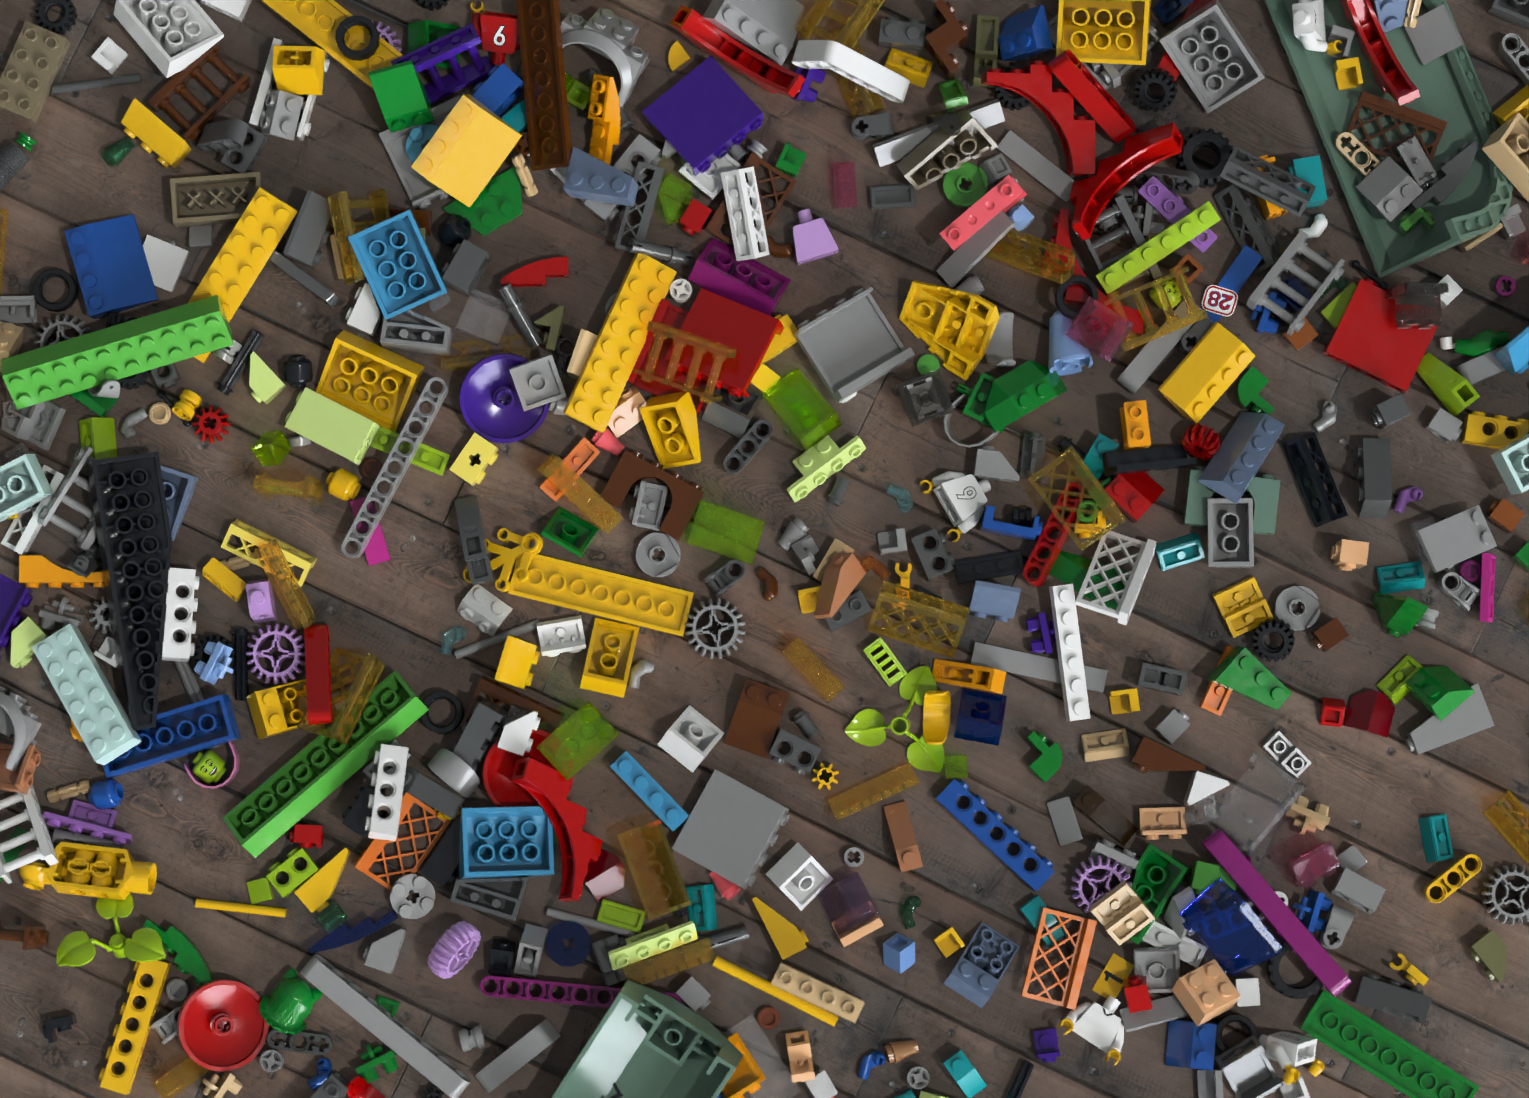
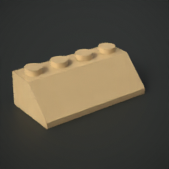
[1482,112,1529,202]

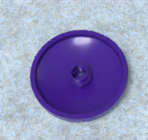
[459,353,550,443]

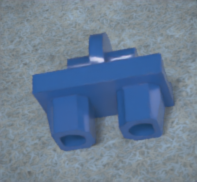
[1247,291,1287,334]
[1292,889,1332,933]

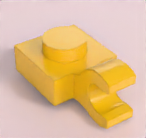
[895,563,912,603]
[1388,953,1429,986]

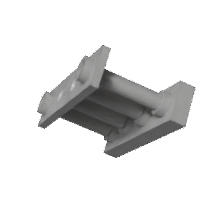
[1246,230,1345,336]
[38,445,97,551]

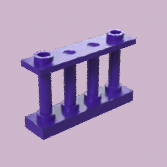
[391,23,493,103]

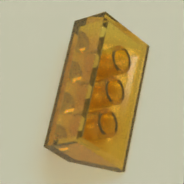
[617,819,692,920]

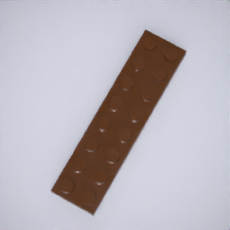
[516,0,572,171]

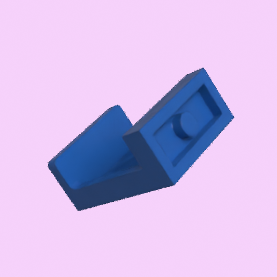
[980,505,1043,542]

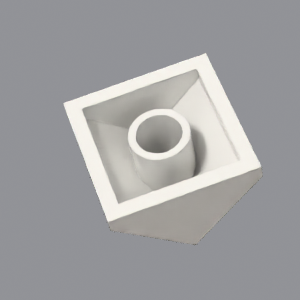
[1183,771,1230,806]

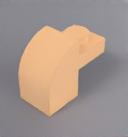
[785,1030,815,1082]

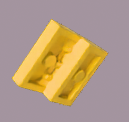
[1212,576,1273,638]

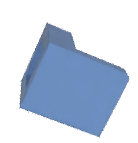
[883,933,915,974]

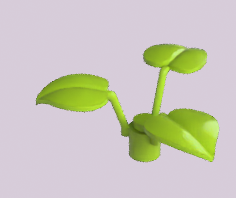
[845,666,945,773]
[56,893,166,967]

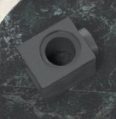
[151,363,181,389]

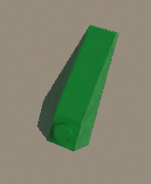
[1371,592,1428,639]
[1129,843,1192,945]

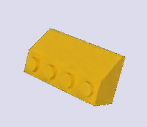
[1158,322,1255,423]

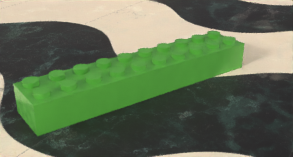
[1,294,234,410]
[222,670,429,858]

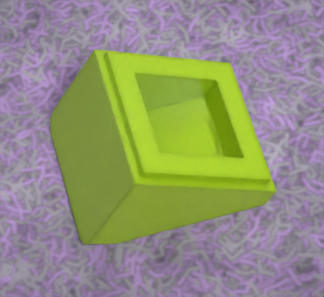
[246,877,274,904]

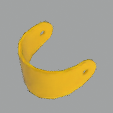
[923,690,951,745]

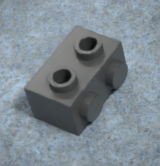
[878,17,926,51]

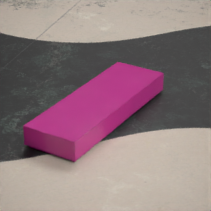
[350,496,391,566]
[1479,553,1496,623]

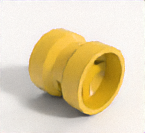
[172,389,202,421]

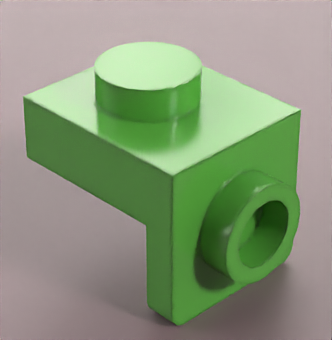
[1398,207,1435,236]

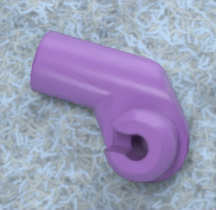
[1392,486,1423,514]

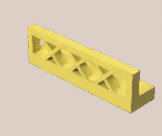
[221,519,317,587]

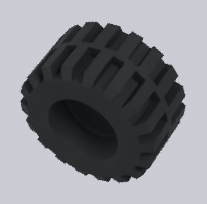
[1176,128,1233,188]

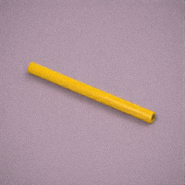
[712,956,839,1027]

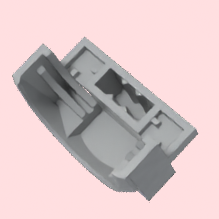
[561,7,650,107]
[0,686,42,772]

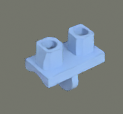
[194,641,234,685]

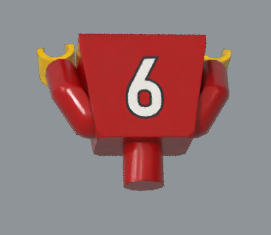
[470,1,520,65]

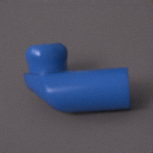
[857,1051,886,1080]

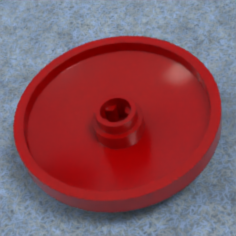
[483,729,574,807]
[177,979,269,1071]

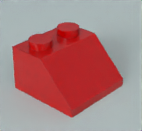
[1101,472,1164,523]

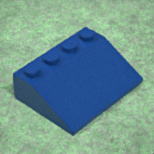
[64,214,159,320]

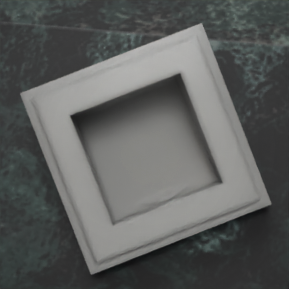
[978,153,1012,185]
[189,225,214,249]
[1334,844,1368,872]

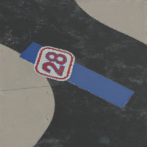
[1200,245,1263,323]

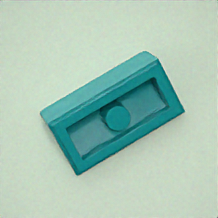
[1155,532,1205,571]
[1376,561,1425,594]
[1419,814,1454,863]
[686,884,718,931]

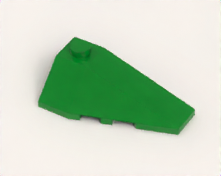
[1043,551,1129,610]

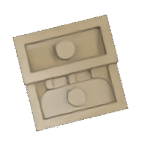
[1089,880,1155,946]

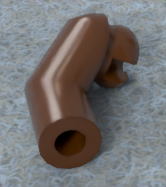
[756,567,778,601]

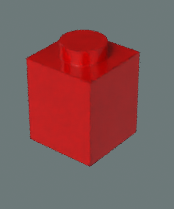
[679,199,713,236]
[1124,975,1152,1013]

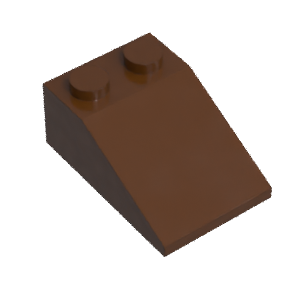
[724,678,789,758]
[1129,736,1206,774]

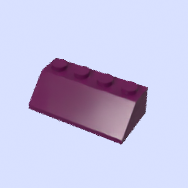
[688,238,791,316]

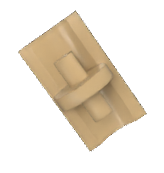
[1285,795,1330,836]
[202,1071,243,1098]

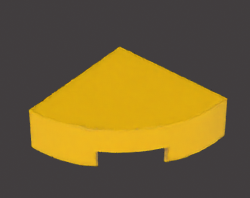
[668,40,691,72]

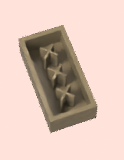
[0,21,71,124]
[170,172,264,227]

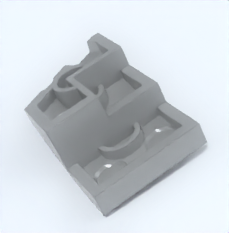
[1,382,66,450]

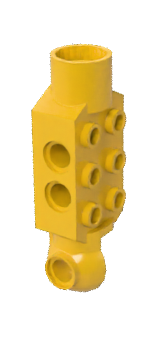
[18,842,157,901]

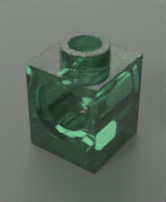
[315,902,350,934]

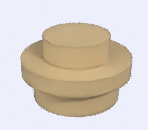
[148,402,171,425]

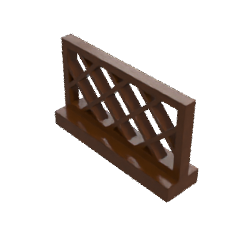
[1343,91,1447,165]
[703,152,796,248]
[459,676,565,742]

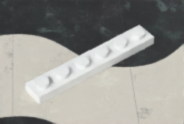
[1049,584,1090,721]

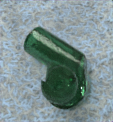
[1314,275,1348,299]

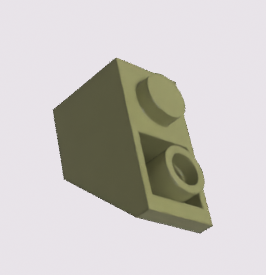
[1468,929,1507,982]

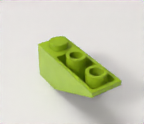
[1417,353,1480,417]

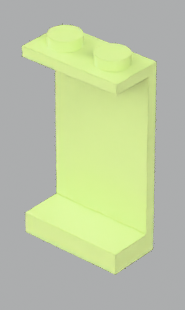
[284,387,380,466]

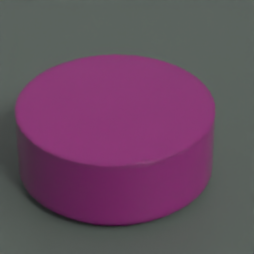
[1458,560,1482,583]

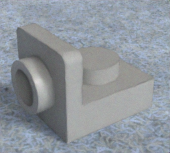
[791,535,819,575]

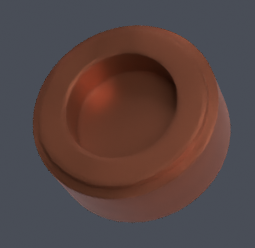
[757,1007,780,1030]

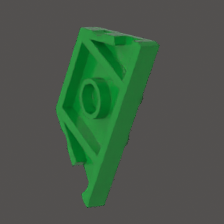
[443,167,523,237]

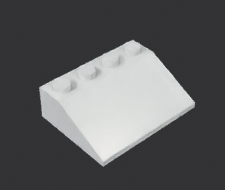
[113,0,224,78]

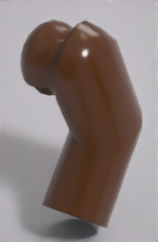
[767,235,795,258]

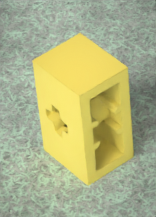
[449,432,499,486]

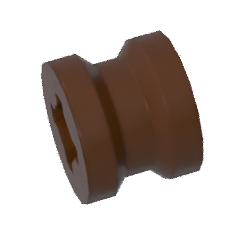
[514,132,530,158]

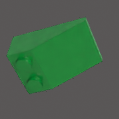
[368,60,434,133]

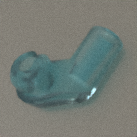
[886,483,913,513]
[440,626,467,655]

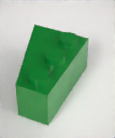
[1207,646,1292,710]

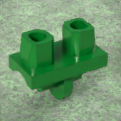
[355,1043,398,1084]

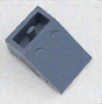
[943,922,1020,1008]

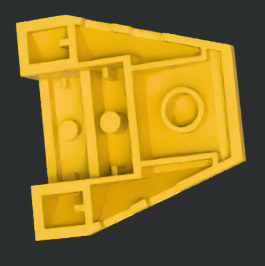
[899,280,1000,381]

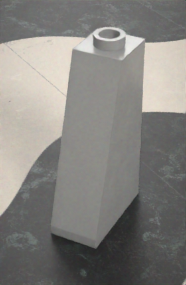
[1406,683,1495,755]

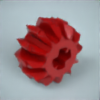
[192,405,231,444]
[1181,423,1221,461]

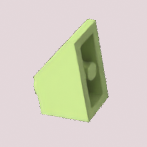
[249,352,287,405]

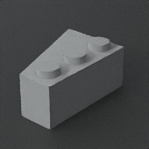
[380,309,453,356]

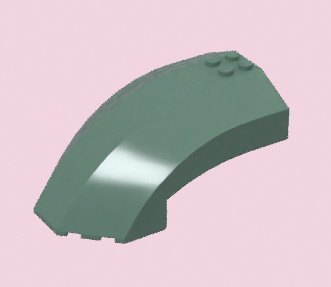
[552,980,743,1098]

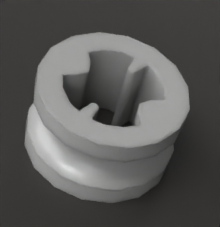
[745,139,768,159]
[844,847,864,867]

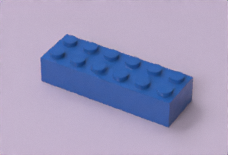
[103,694,241,778]

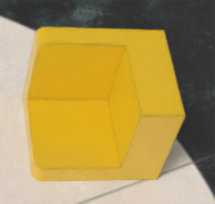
[1333,57,1363,91]
[797,586,821,614]
[1108,688,1140,715]
[933,927,965,958]

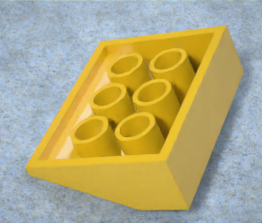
[1056,0,1151,65]
[411,94,523,207]
[315,330,425,432]

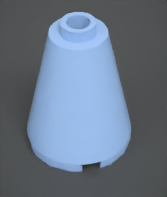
[1048,311,1093,376]

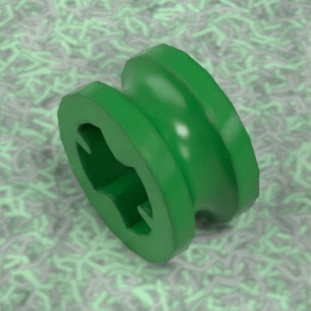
[14,131,37,152]

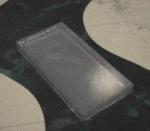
[722,1014,801,1098]

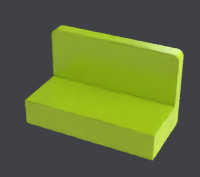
[79,417,117,465]

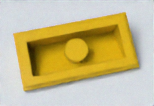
[885,48,934,88]
[202,558,246,602]

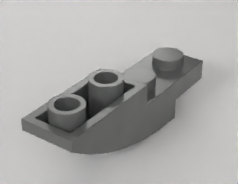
[1409,141,1478,213]
[454,495,494,586]

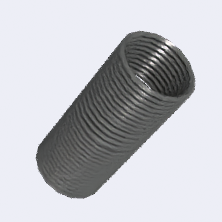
[0,140,30,191]

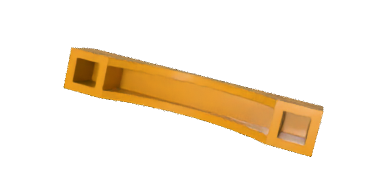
[19,555,105,588]

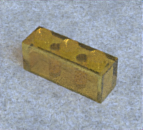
[782,637,845,703]

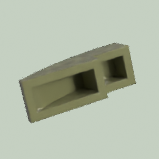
[973,15,1000,88]

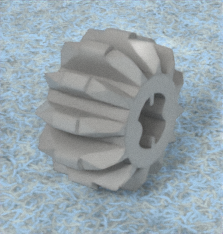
[89,596,113,634]

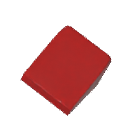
[1319,698,1346,727]

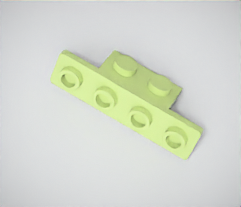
[787,435,866,502]
[608,921,698,970]

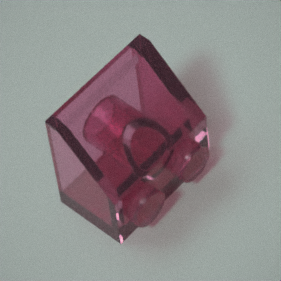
[1065,296,1134,363]
[1284,841,1340,889]

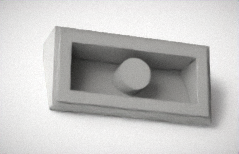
[1046,796,1083,846]

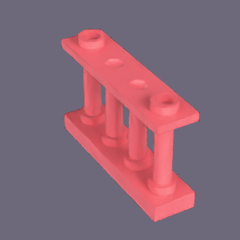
[939,175,1027,251]

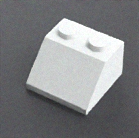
[657,705,725,773]
[766,843,833,911]

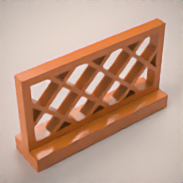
[354,791,451,890]
[1020,907,1097,1010]

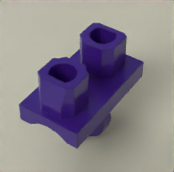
[791,66,826,102]
[1026,612,1056,655]

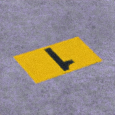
[1092,953,1134,999]

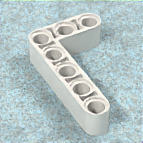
[792,40,910,103]

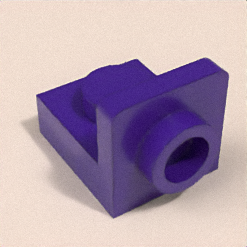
[1033,1028,1060,1063]

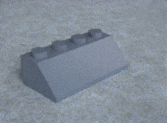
[1198,412,1285,504]

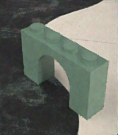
[1182,466,1281,536]

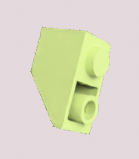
[10,616,49,668]

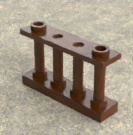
[148,44,251,143]
[0,921,49,950]

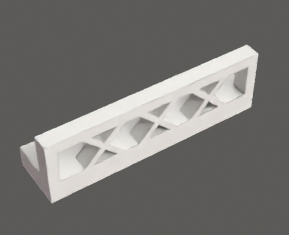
[721,166,770,261]
[1,465,66,555]

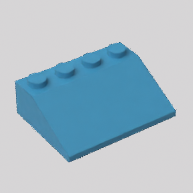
[348,210,448,320]
[1494,326,1529,375]
[459,806,554,879]

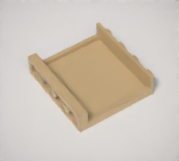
[771,962,865,1023]

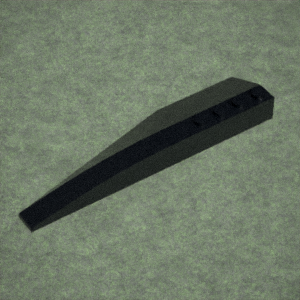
[86,452,172,731]

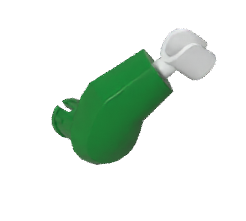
[1440,329,1509,357]

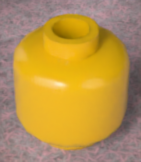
[326,468,361,502]

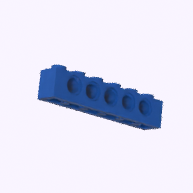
[936,778,1055,892]

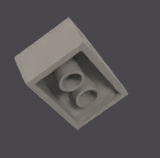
[1416,505,1497,573]

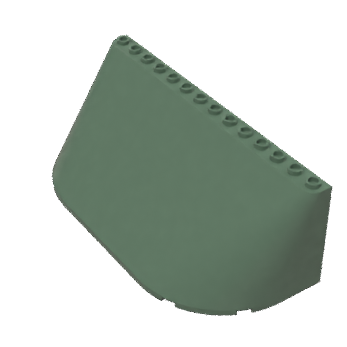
[1264,0,1513,279]

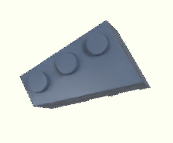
[1370,0,1408,33]
[563,146,639,207]

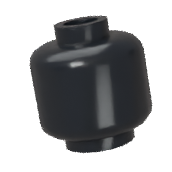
[438,214,471,248]
[283,355,313,388]

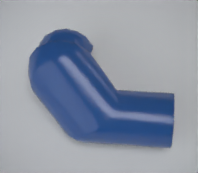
[307,1057,332,1091]

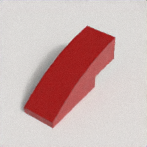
[501,256,569,287]

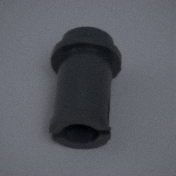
[1057,437,1086,465]

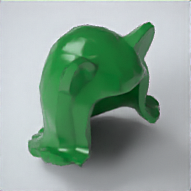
[259,968,322,1034]

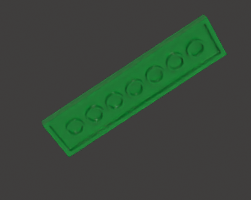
[1299,989,1479,1098]

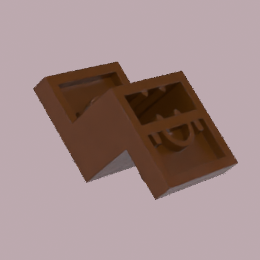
[924,0,968,81]

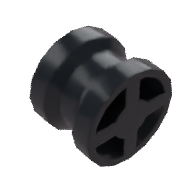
[1012,506,1032,528]

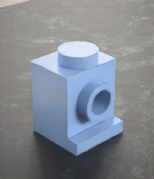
[1007,204,1035,236]

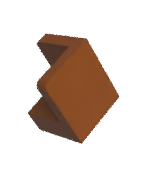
[1281,317,1318,351]

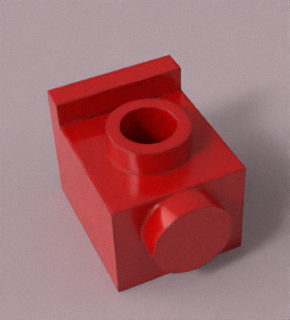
[290,824,324,849]

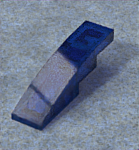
[308,910,400,953]

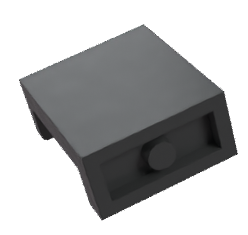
[1215,1035,1283,1098]

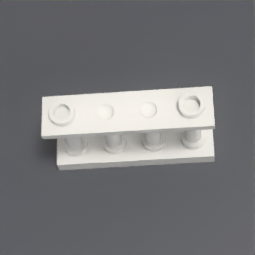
[249,38,330,141]
[0,785,59,884]

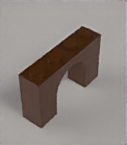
[599,449,705,541]

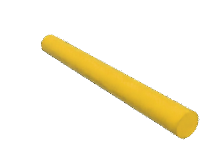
[195,898,287,917]

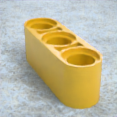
[1423,854,1482,903]

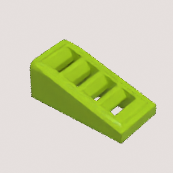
[863,637,907,687]

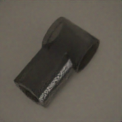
[553,337,576,383]

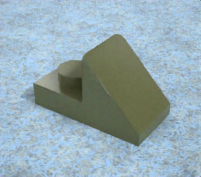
[533,306,565,353]

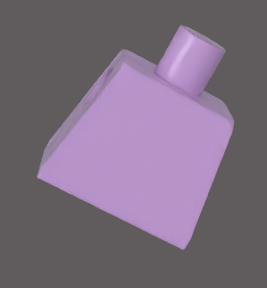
[792,209,838,265]
[246,578,277,624]

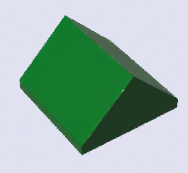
[541,507,599,559]

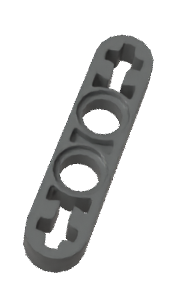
[269,250,340,308]

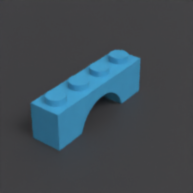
[610,751,689,832]

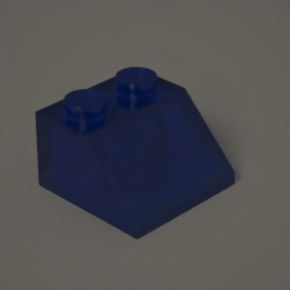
[954,688,1007,746]

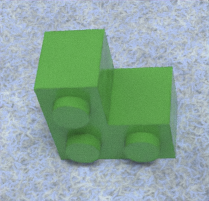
[1187,861,1236,901]

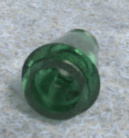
[101,136,135,168]

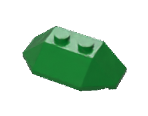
[983,360,1068,433]

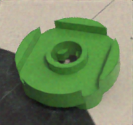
[943,162,988,208]

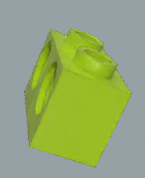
[266,847,321,898]

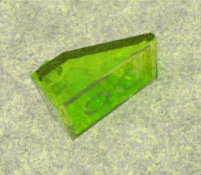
[762,368,842,451]
[687,500,765,565]
[537,701,619,781]

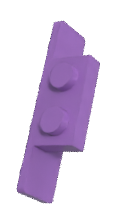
[1138,176,1217,253]
[42,800,133,846]

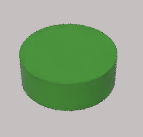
[917,354,939,378]

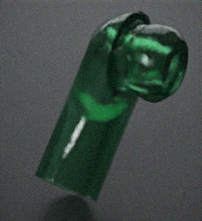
[900,896,921,929]

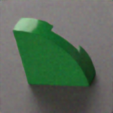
[377,995,400,1018]

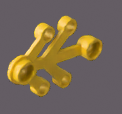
[463,528,543,592]

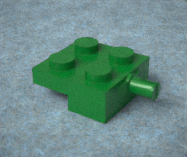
[956,372,1005,434]

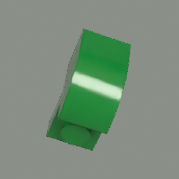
[1236,366,1274,415]
[1026,731,1062,783]

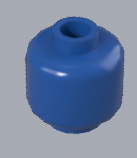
[88,778,124,810]

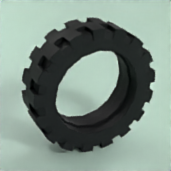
[1267,941,1324,999]

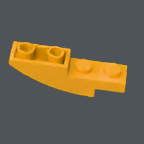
[588,74,620,165]

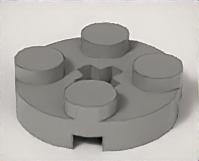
[636,532,681,578]
[1274,586,1320,631]
[389,873,435,919]

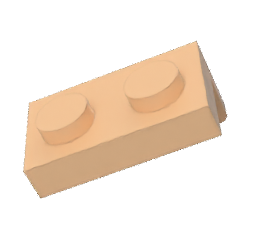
[608,385,646,438]
[1139,807,1187,840]

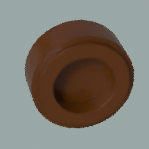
[361,458,383,481]

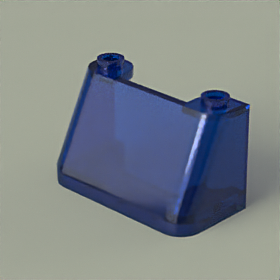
[1179,877,1283,976]

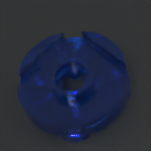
[546,921,592,967]

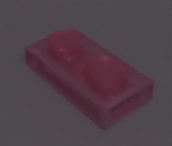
[832,162,857,209]

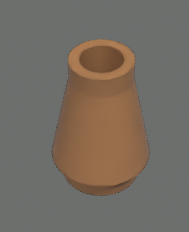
[883,1039,919,1064]

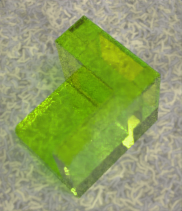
[252,430,292,467]
[944,755,968,779]

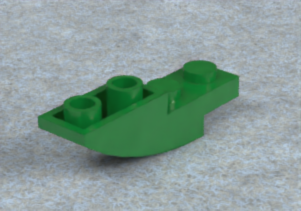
[142,919,214,986]

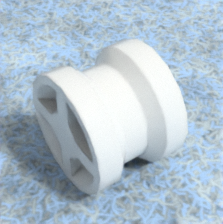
[670,279,692,303]

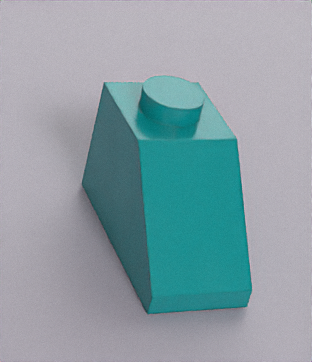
[1075,433,1119,486]
[942,1049,987,1098]

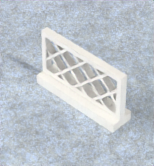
[1075,529,1157,625]

